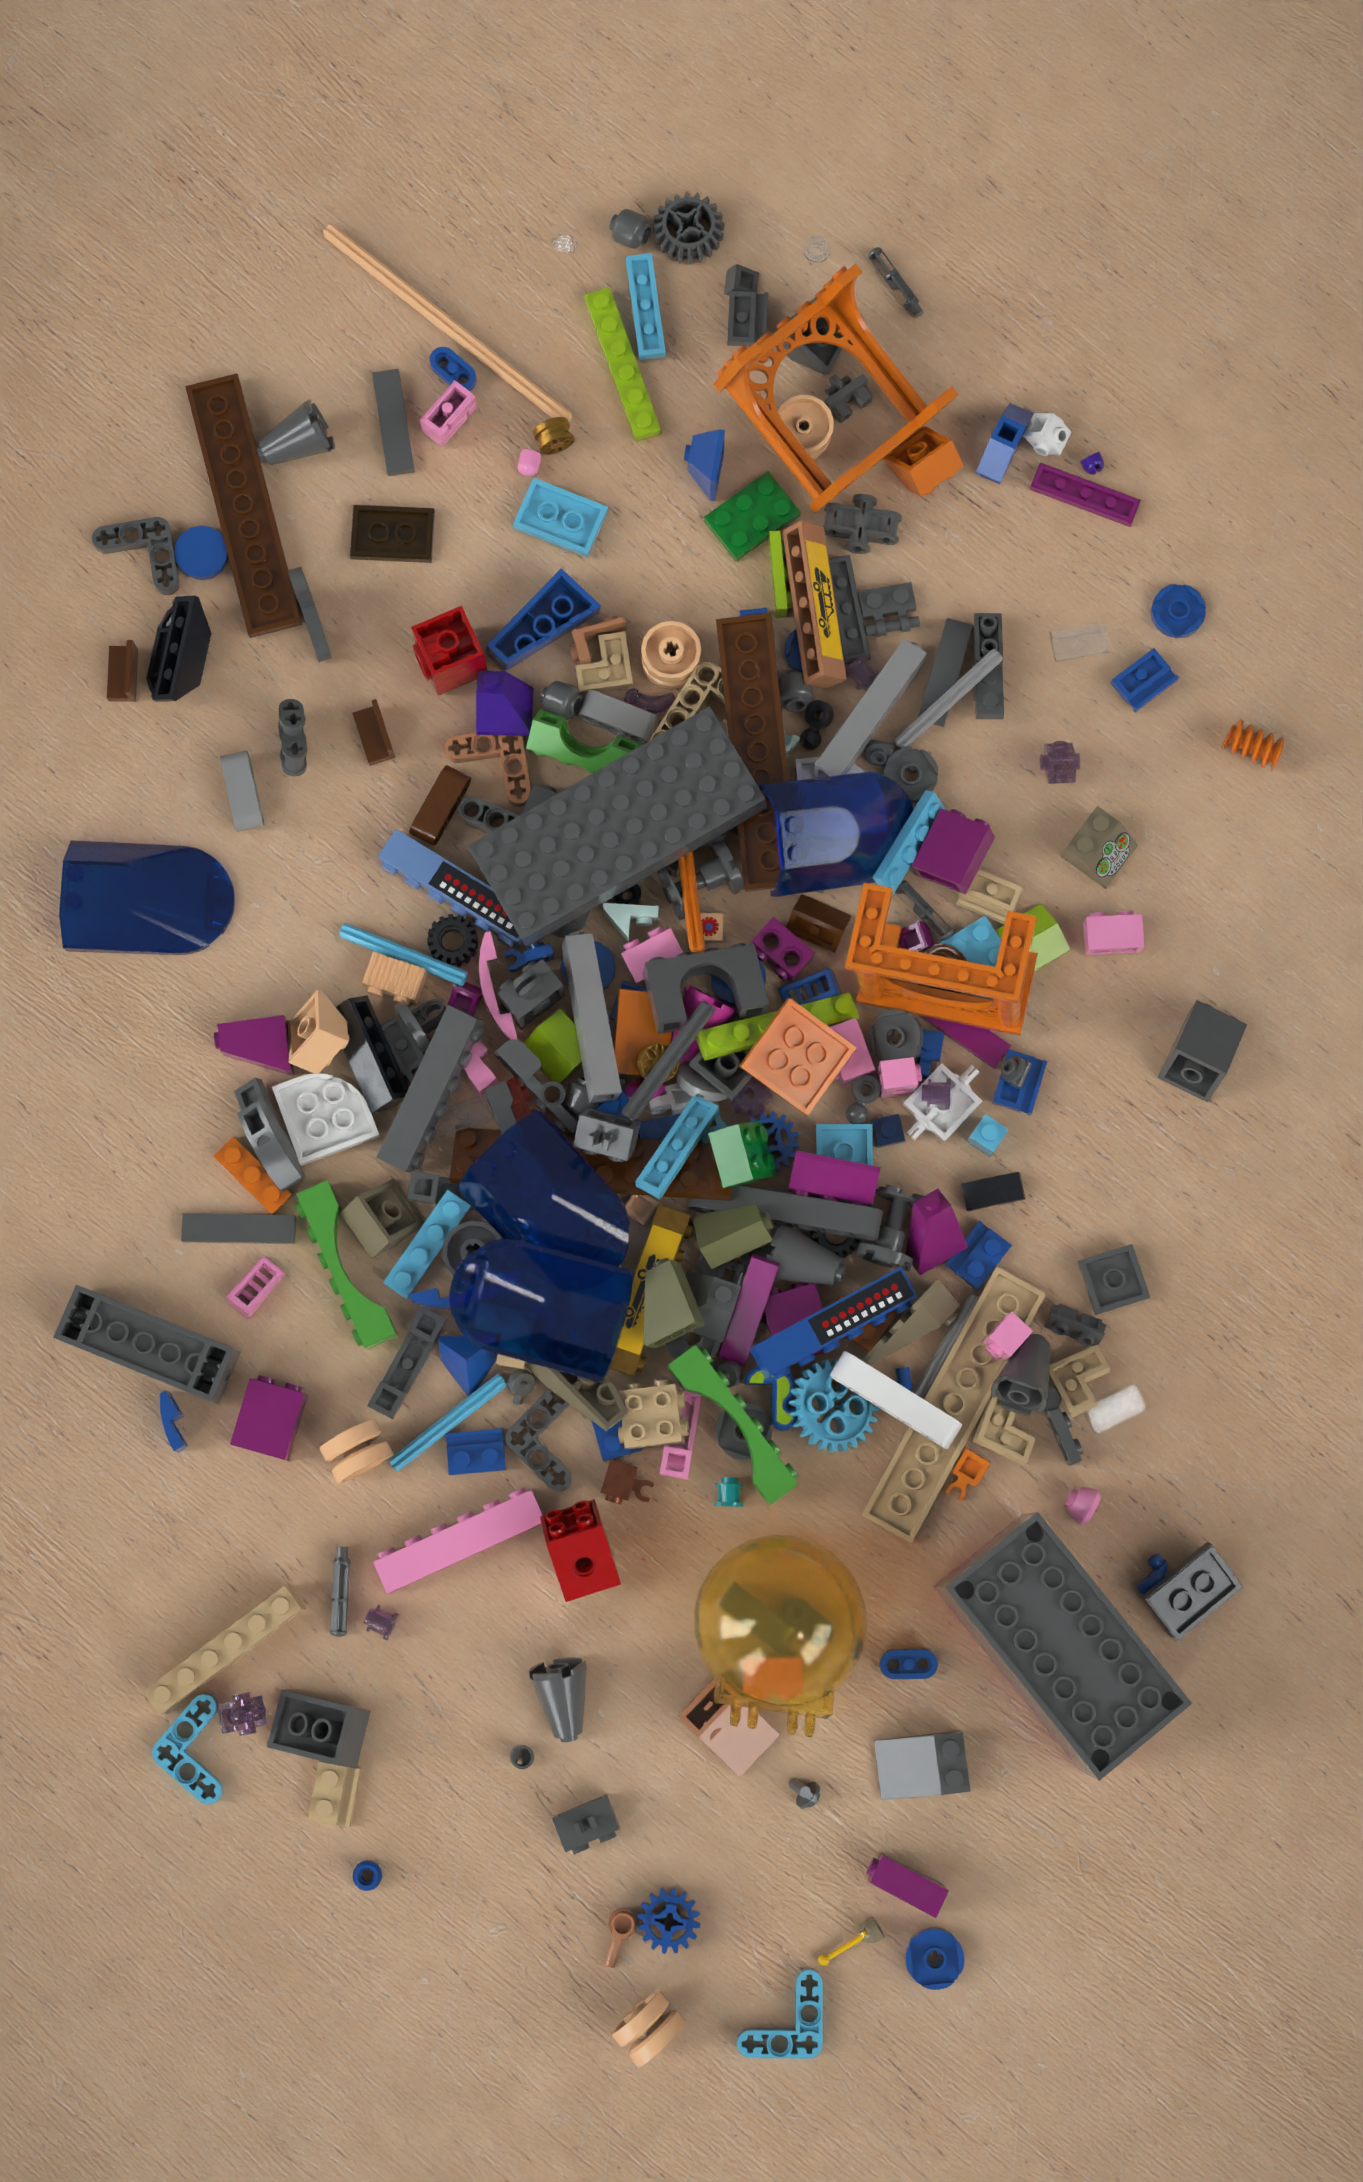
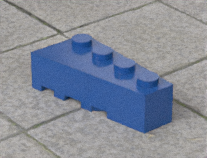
[485,568,601,671]

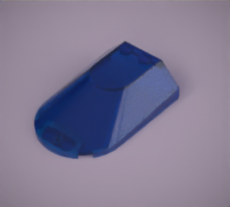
[759,772,913,897]
[59,840,235,955]
[457,1110,630,1289]
[449,1239,634,1384]

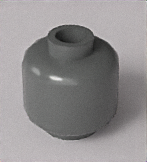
[610,209,651,249]
[778,670,813,712]
[540,681,583,720]
[563,1077,601,1120]

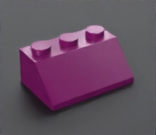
[788,1150,881,1207]

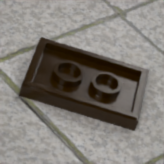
[350,505,435,563]

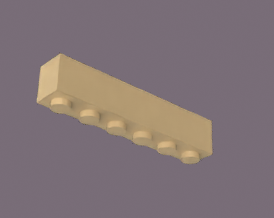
[143,1585,306,1715]

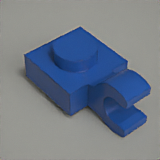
[504,942,555,972]
[917,1029,945,1079]

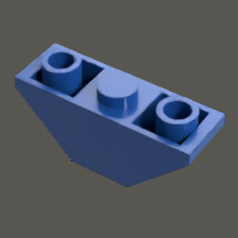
[976,403,1034,484]

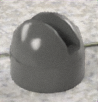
[510,1745,534,1769]

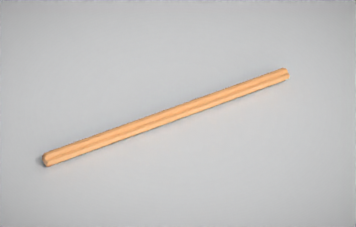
[323,224,572,422]

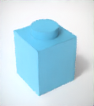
[967,1114,1009,1157]

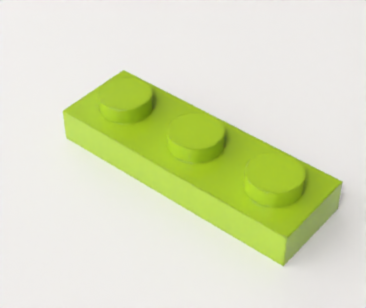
[769,531,792,618]

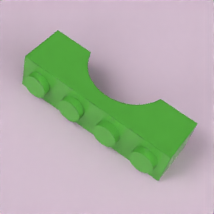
[526,709,643,773]

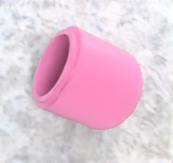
[517,449,542,477]

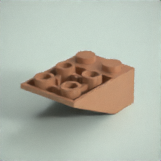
[678,1673,780,1777]

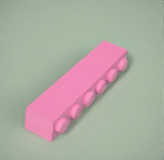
[373,1487,544,1594]

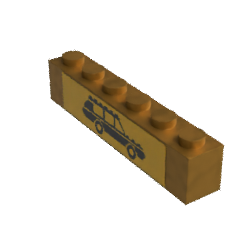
[602,1204,694,1378]

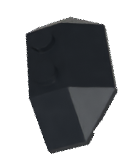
[146,595,212,702]

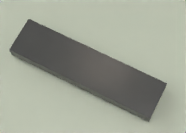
[372,369,415,476]
[829,555,871,665]
[181,1213,296,1244]

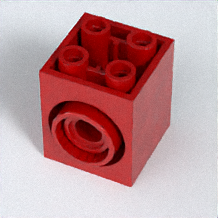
[411,605,487,696]
[540,1499,621,1602]

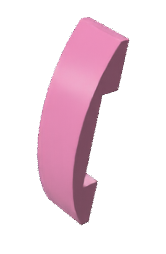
[479,931,518,1040]
[659,1379,701,1480]

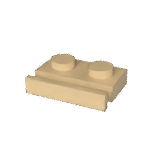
[956,869,1023,925]
[308,1761,361,1827]

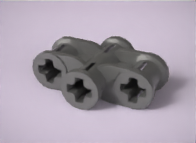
[823,494,902,554]
[278,699,307,777]

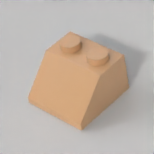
[288,990,349,1074]

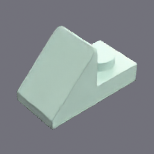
[603,903,659,942]

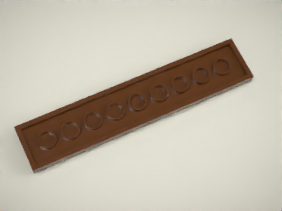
[185,373,302,638]
[716,612,801,892]
[449,1127,732,1201]

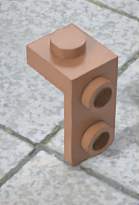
[570,616,626,664]

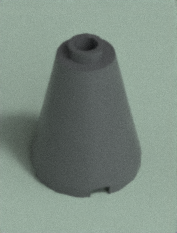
[257,399,335,465]
[766,1225,846,1285]
[991,1334,1051,1415]
[529,1658,587,1742]

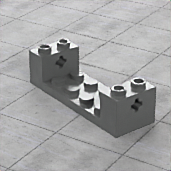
[53,1285,241,1405]

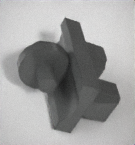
[824,374,873,423]

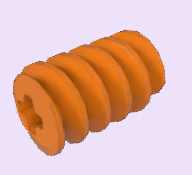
[1221,719,1284,772]

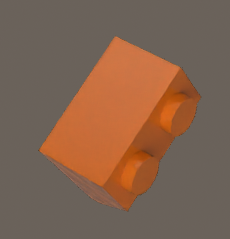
[884,426,964,497]

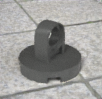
[394,999,446,1052]

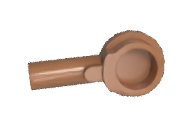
[603,1908,638,1968]

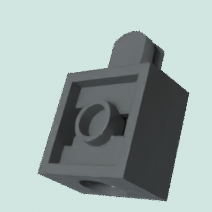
[498,959,565,1030]

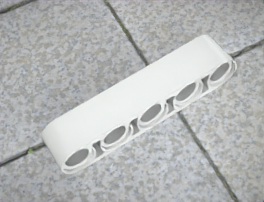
[829,1351,962,1450]

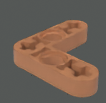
[444,732,531,807]

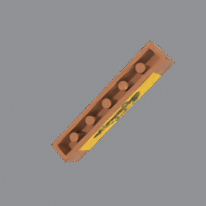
[782,521,847,689]

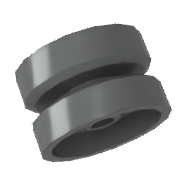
[443,1221,507,1286]

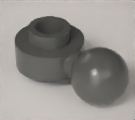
[846,1075,881,1124]

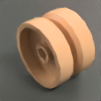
[778,395,834,461]
[641,621,701,690]
[319,1419,394,1484]
[611,1989,686,2068]

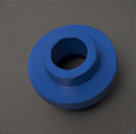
[353,1860,382,1891]

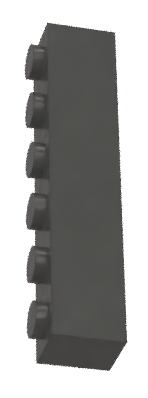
[376,1005,485,1173]

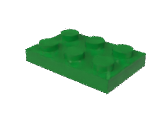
[704,471,801,562]

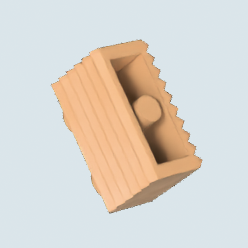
[362,952,428,1006]

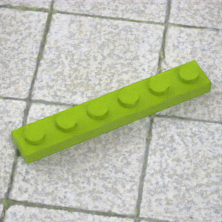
[584,287,661,442]
[696,992,859,1061]

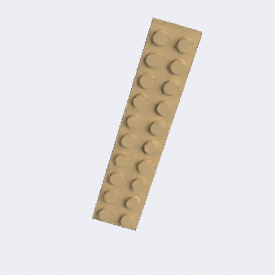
[861,1266,1046,1544]

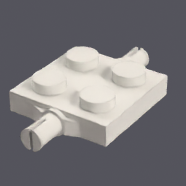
[903,1063,983,1143]

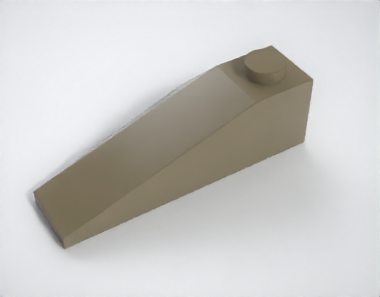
[862,1279,960,1365]
[525,1318,628,1431]

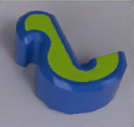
[743,1366,798,1431]

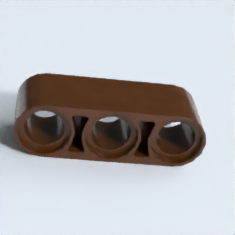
[409,765,471,846]

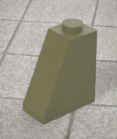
[692,1204,774,1269]
[644,1258,705,1348]

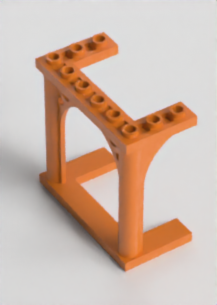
[713,263,958,513]
[845,883,1038,1036]

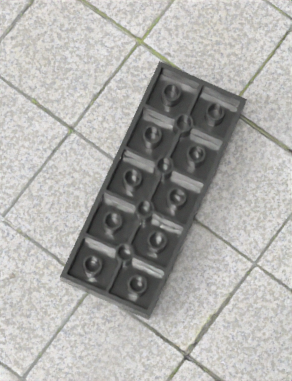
[467,706,767,947]

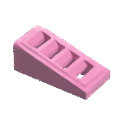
[226,1255,285,1319]

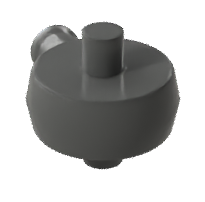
[710,1360,743,1387]
[508,1369,535,1405]

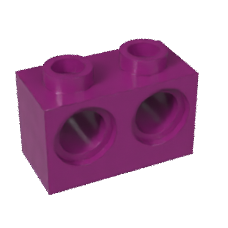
[751,917,815,982]

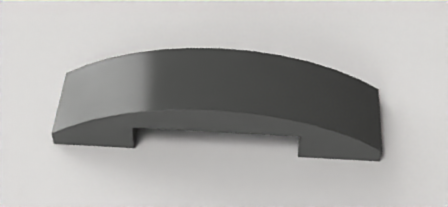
[918,618,973,727]
[407,1171,523,1217]
[367,1306,447,1420]

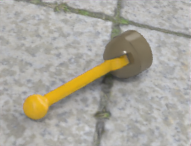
[818,1916,885,1966]

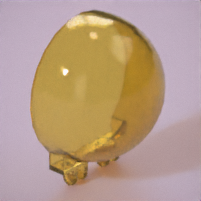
[694,1534,867,1737]

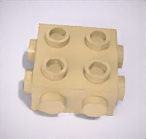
[618,1380,689,1449]

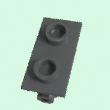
[1044,1303,1106,1346]

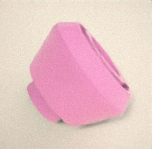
[1064,1487,1101,1525]

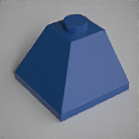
[684,429,725,501]

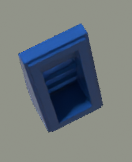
[778,968,842,1005]

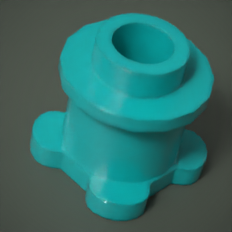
[714,1477,744,1507]

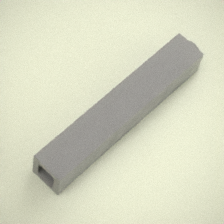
[813,639,927,789]
[561,931,622,1103]

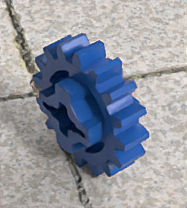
[750,1111,800,1172]
[637,1887,701,1954]

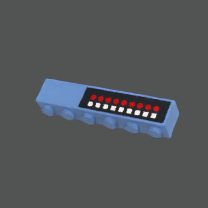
[378,829,523,948]

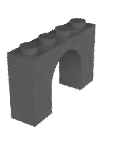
[643,943,769,1034]

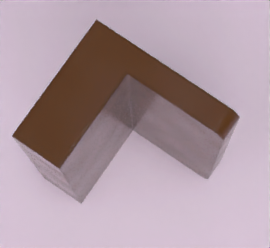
[107,640,138,702]
[352,699,396,766]
[786,894,851,953]

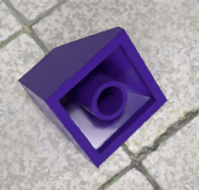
[476,670,534,736]

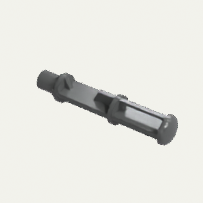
[868,247,924,318]
[895,880,954,941]
[330,1546,351,1637]

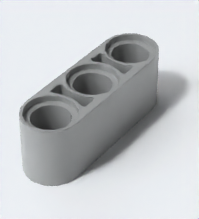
[577,690,661,744]
[220,750,265,832]

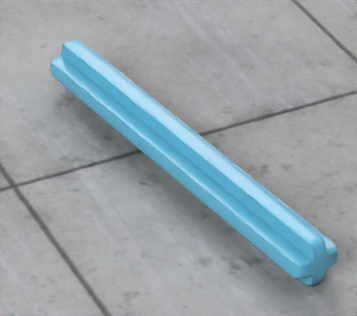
[339,923,468,986]
[389,1374,507,1471]

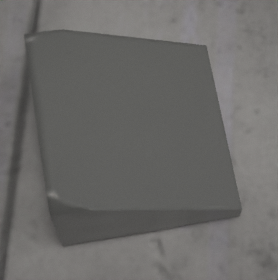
[724,264,759,295]

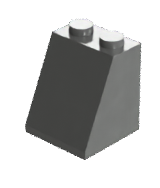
[1157,1000,1247,1102]

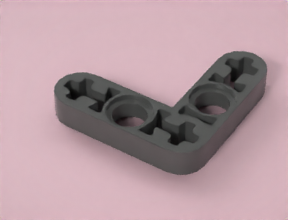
[92,517,180,595]
[288,567,332,662]
[505,1389,572,1492]

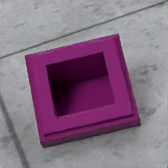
[899,921,935,952]
[448,982,483,1015]

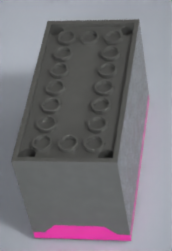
[933,1512,1192,1781]

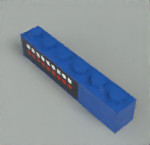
[749,1267,918,1380]

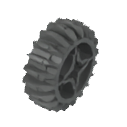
[653,191,725,265]

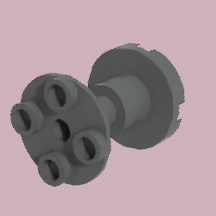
[657,840,744,920]
[856,1185,924,1271]

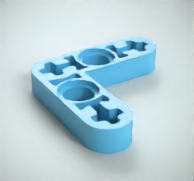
[152,1694,224,1804]
[737,1968,823,2059]

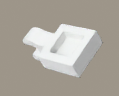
[649,1083,693,1117]

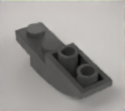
[973,613,1004,719]
[234,1078,305,1191]

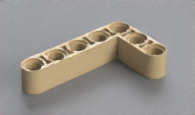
[649,662,725,741]

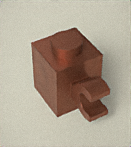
[601,1459,654,1505]

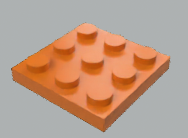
[739,998,857,1116]

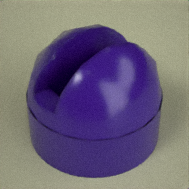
[1080,452,1104,475]

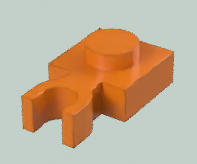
[945,1447,991,1502]

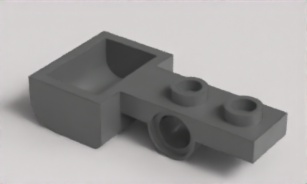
[492,1039,578,1134]

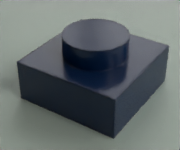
[871,1114,905,1148]

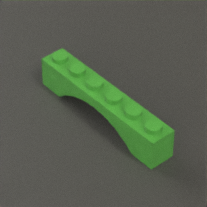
[295,1180,398,1350]
[667,1344,799,1506]

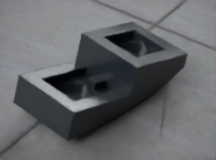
[961,1172,1026,1212]

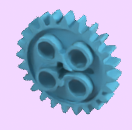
[788,1359,879,1453]

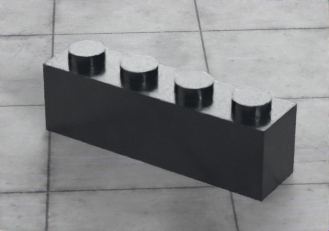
[336,995,408,1113]

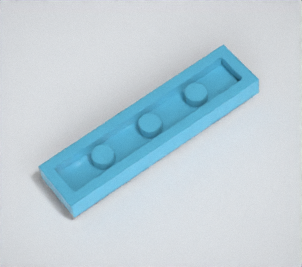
[625,253,666,360]
[872,790,945,896]
[635,1095,719,1199]
[383,1189,471,1299]

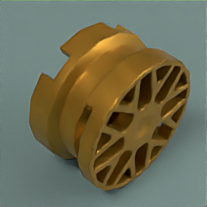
[533,417,575,455]
[636,1043,679,1082]

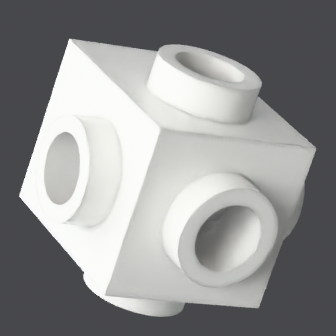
[1023,413,1071,456]

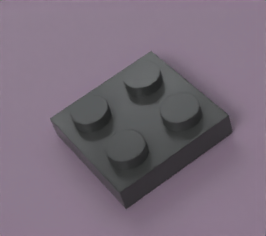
[1077,1244,1150,1315]

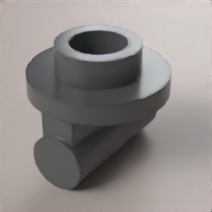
[866,739,895,766]
[1002,1056,1032,1089]
[789,1778,820,1809]

